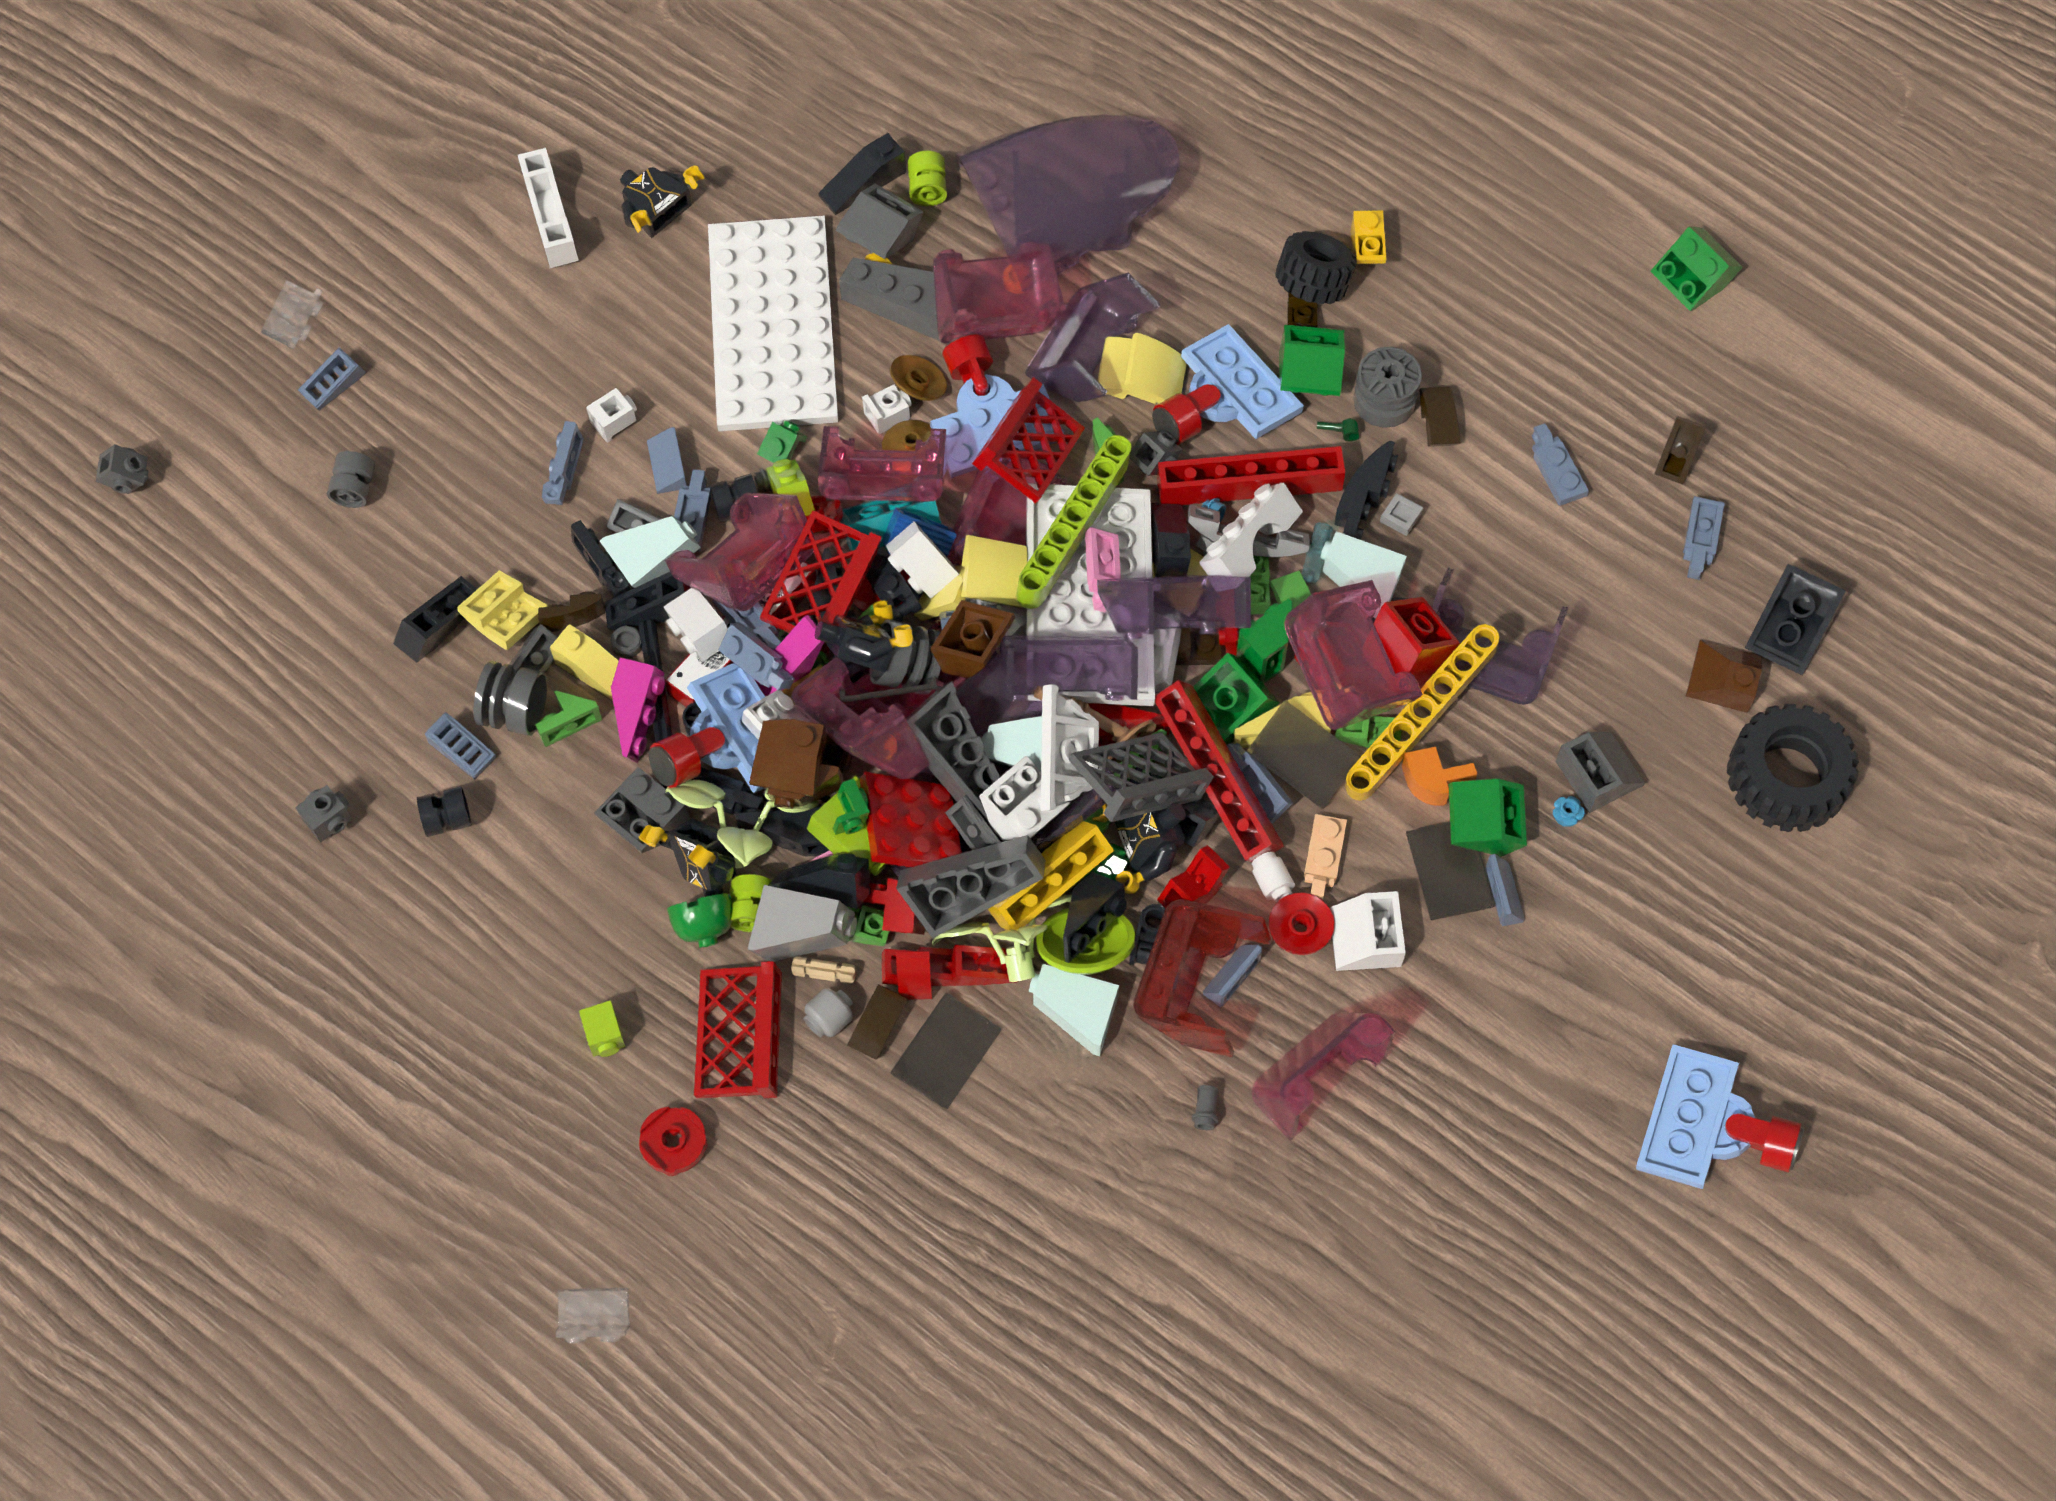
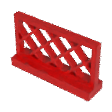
[972,377,1085,503]
[759,510,882,654]
[694,961,782,1099]

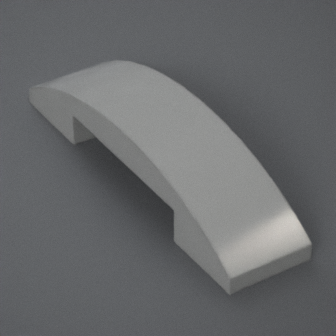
[1188,504,1310,557]

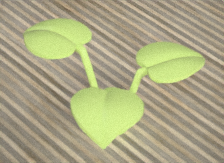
[665,780,819,868]
[932,895,1072,982]

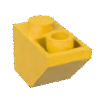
[1350,210,1386,264]

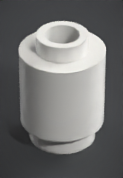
[1252,852,1295,902]

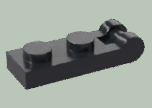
[866,546,923,622]

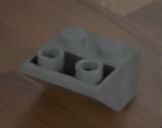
[836,184,923,259]
[1555,732,1645,813]
[594,767,690,853]

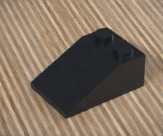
[1745,564,1847,676]

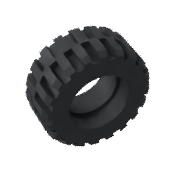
[1727,704,1859,832]

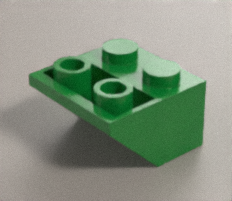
[1650,226,1743,311]
[1279,325,1345,396]
[1236,598,1293,684]
[1448,779,1527,857]

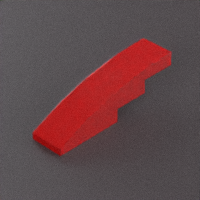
[882,945,1018,986]

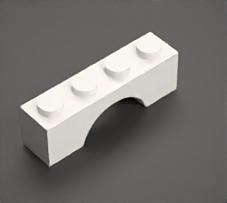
[518,148,579,268]
[1199,482,1303,592]

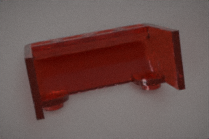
[1133,899,1271,1057]

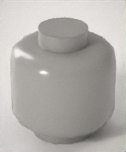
[803,988,853,1037]

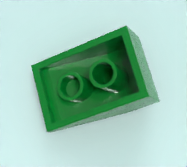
[1193,653,1280,745]

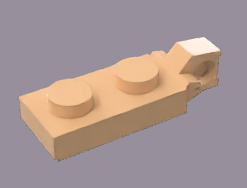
[1304,814,1347,900]

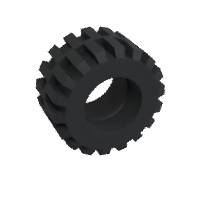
[1275,231,1357,304]

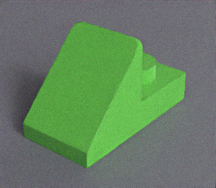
[535,691,602,747]

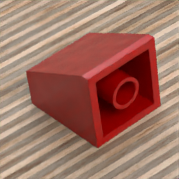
[1361,597,1460,697]

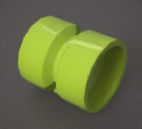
[908,151,947,207]
[730,874,772,932]

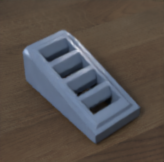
[298,347,366,410]
[425,712,496,780]

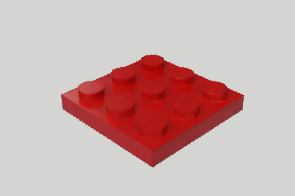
[860,772,962,867]

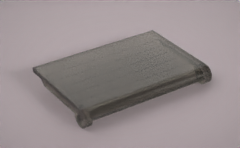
[840,676,944,703]
[1246,700,1361,809]
[1406,822,1496,920]
[890,992,1002,1109]

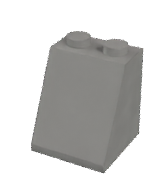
[748,885,857,961]

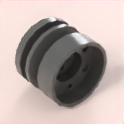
[1353,347,1422,428]
[869,619,941,695]
[473,661,547,736]

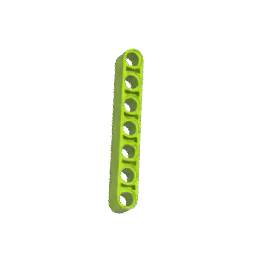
[1016,435,1131,609]

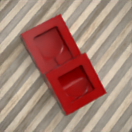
[896,951,932,1000]

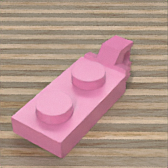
[1085,527,1121,613]

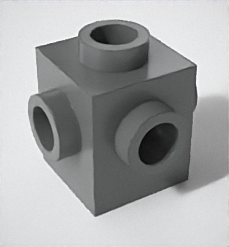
[1130,431,1183,476]
[95,444,148,494]
[295,785,352,843]

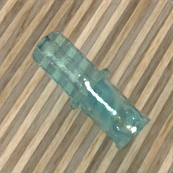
[1301,523,1333,583]

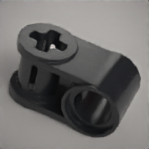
[1129,904,1169,971]

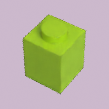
[579,1000,626,1057]

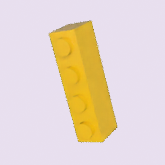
[988,820,1114,930]

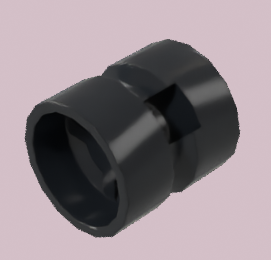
[709,473,762,523]
[417,786,472,837]

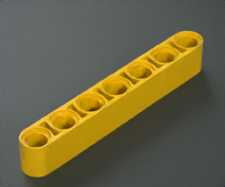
[1346,624,1499,801]

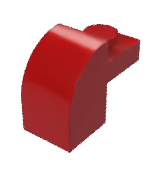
[1157,845,1230,922]
[863,878,925,935]

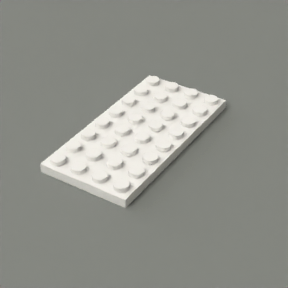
[708,216,838,432]
[1026,483,1155,706]

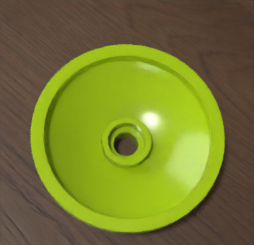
[1036,908,1135,975]

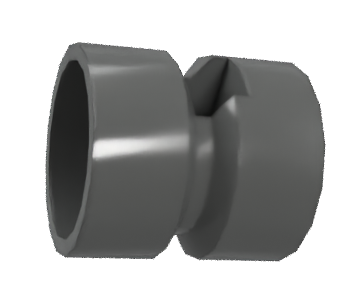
[327,451,375,508]

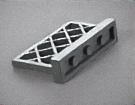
[1069,733,1214,822]

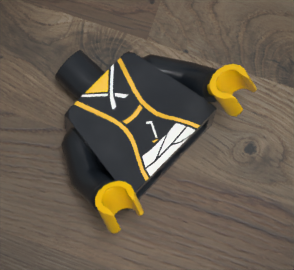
[620,166,705,238]
[815,600,913,673]
[1090,801,1186,894]
[639,818,736,897]

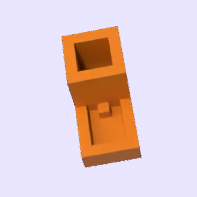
[1402,747,1477,806]

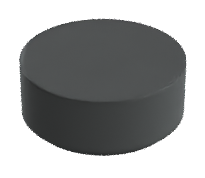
[610,626,642,659]

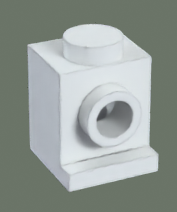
[862,384,912,435]
[586,388,637,443]

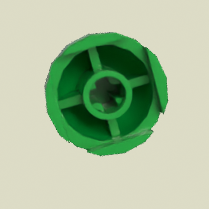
[667,893,733,948]

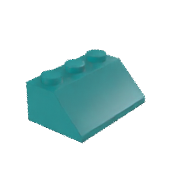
[839,485,941,551]

